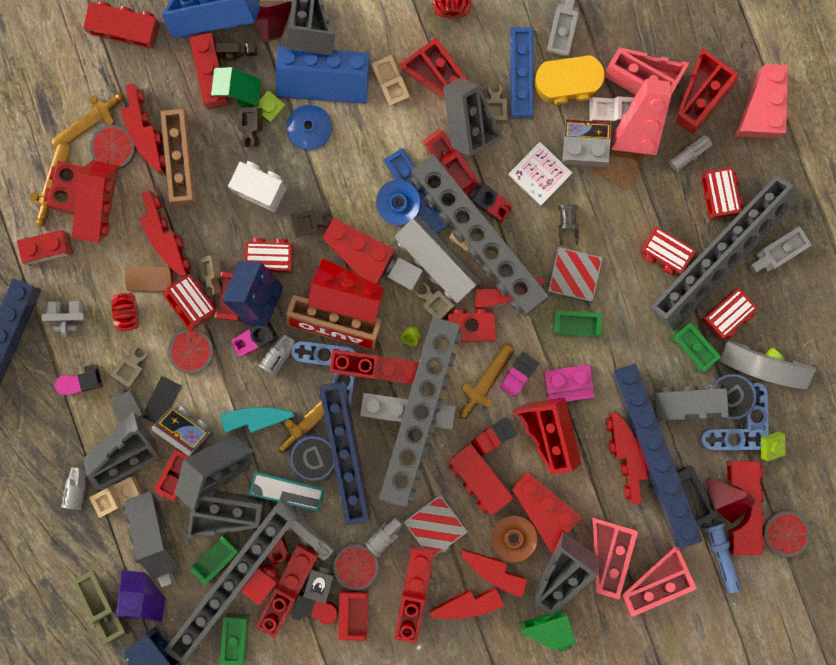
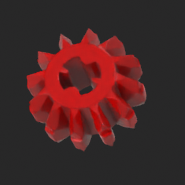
[433,0,471,19]
[111,292,140,331]

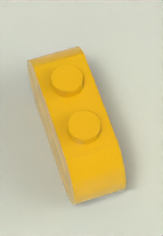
[534,55,604,105]

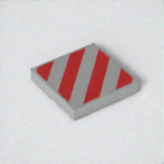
[547,247,603,302]
[404,494,468,557]

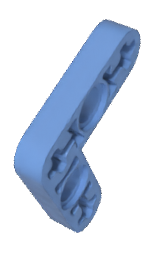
[291,341,356,407]
[700,383,769,450]

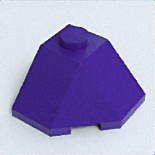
[115,570,165,622]

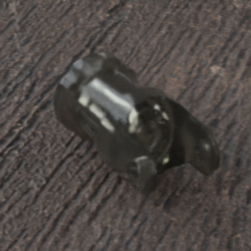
[558,204,579,246]

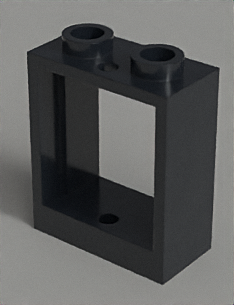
[647,465,719,528]

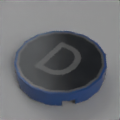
[713,374,757,419]
[290,434,334,481]

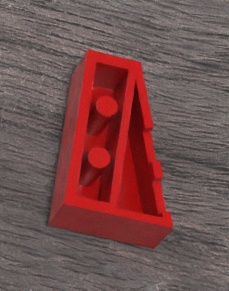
[399,37,468,101]
[676,48,739,135]
[72,160,119,243]
[323,218,395,285]
[308,258,384,323]
[513,397,582,474]
[511,471,581,553]

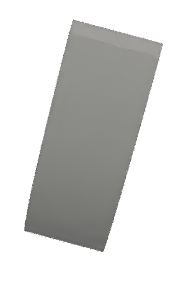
[719,340,816,389]

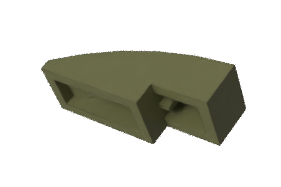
[72,570,130,644]

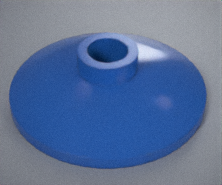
[287,105,332,150]
[376,179,421,225]

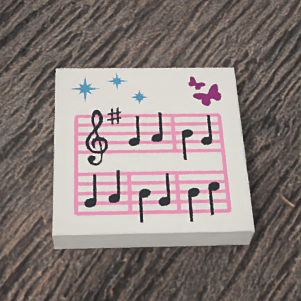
[508,142,572,206]

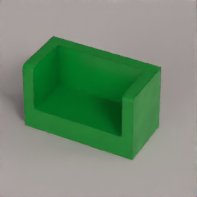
[211,67,261,107]
[552,310,602,338]
[668,322,721,373]
[189,533,242,585]
[219,613,250,665]

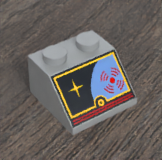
[562,119,611,168]
[151,405,213,456]

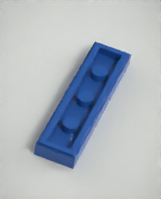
[510,27,534,118]
[384,148,450,234]

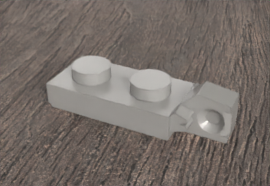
[546,0,579,58]
[748,226,812,274]
[287,516,334,561]

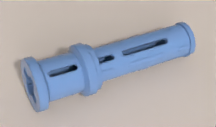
[704,521,742,593]

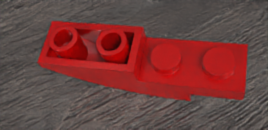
[121,83,166,175]
[139,190,191,277]
[329,349,419,385]
[606,412,648,505]
[255,544,319,638]
[394,546,435,644]

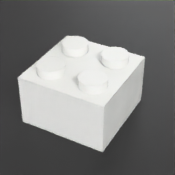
[228,161,286,213]

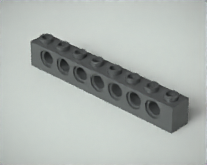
[410,154,548,317]
[651,175,799,331]
[379,317,463,507]
[164,500,299,665]

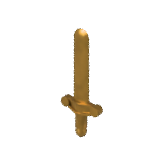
[52,93,125,149]
[29,143,70,227]
[460,344,514,419]
[278,401,325,453]

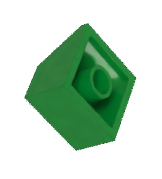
[519,609,576,652]

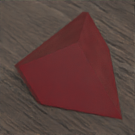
[252,0,292,42]
[705,477,756,524]

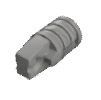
[258,333,295,377]
[61,467,86,510]
[364,518,404,558]

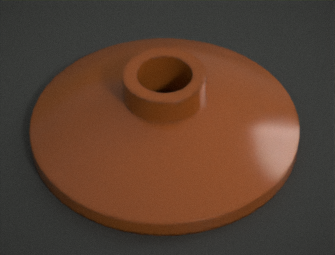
[491,515,537,562]

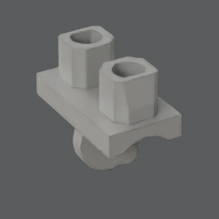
[42,301,89,338]

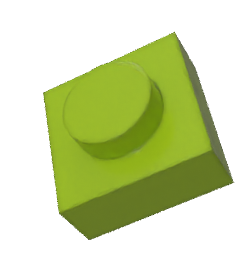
[254,91,286,124]
[761,432,785,461]

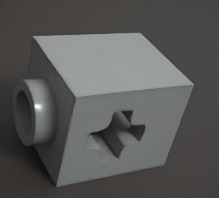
[386,257,423,292]

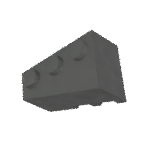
[286,0,335,56]
[443,78,503,156]
[655,384,729,421]
[83,411,160,491]
[174,435,253,511]
[187,490,266,539]
[124,491,180,579]
[534,531,600,616]

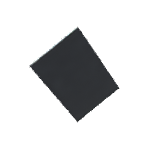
[143,376,182,424]

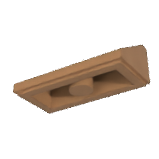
[124,266,173,291]

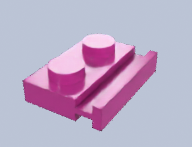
[544,365,595,401]

